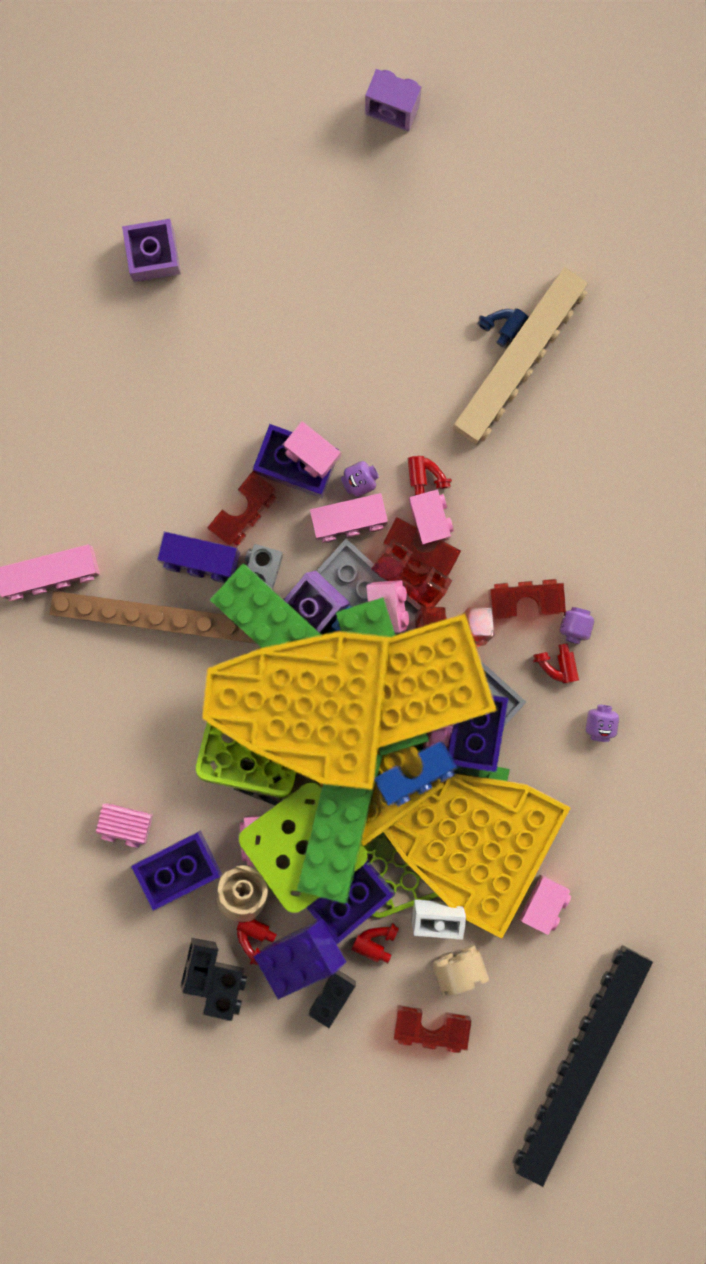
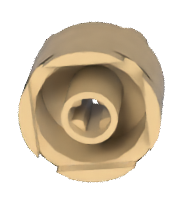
[217,865,268,922]
[433,945,489,996]

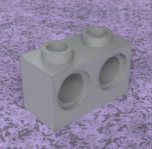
[245,544,284,589]

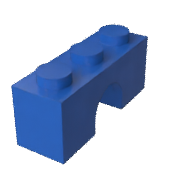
[374,741,458,807]

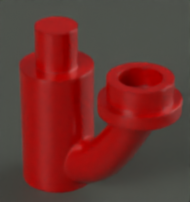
[407,456,452,496]
[532,643,579,684]
[236,919,277,966]
[351,923,399,964]

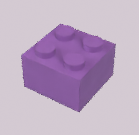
[365,69,422,132]
[122,219,181,282]
[284,571,351,635]

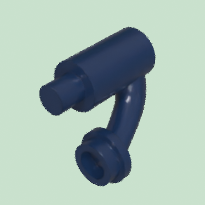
[477,308,529,348]

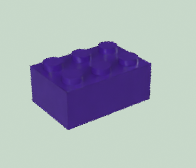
[253,424,339,498]
[157,531,240,583]
[448,695,509,772]
[131,830,222,911]
[306,860,395,945]
[254,919,346,1000]

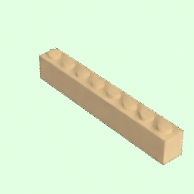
[453,266,588,445]

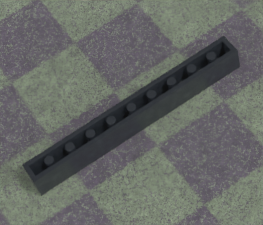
[513,945,653,1187]

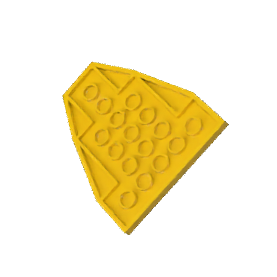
[202,632,389,789]
[384,772,571,939]

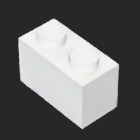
[411,899,466,940]

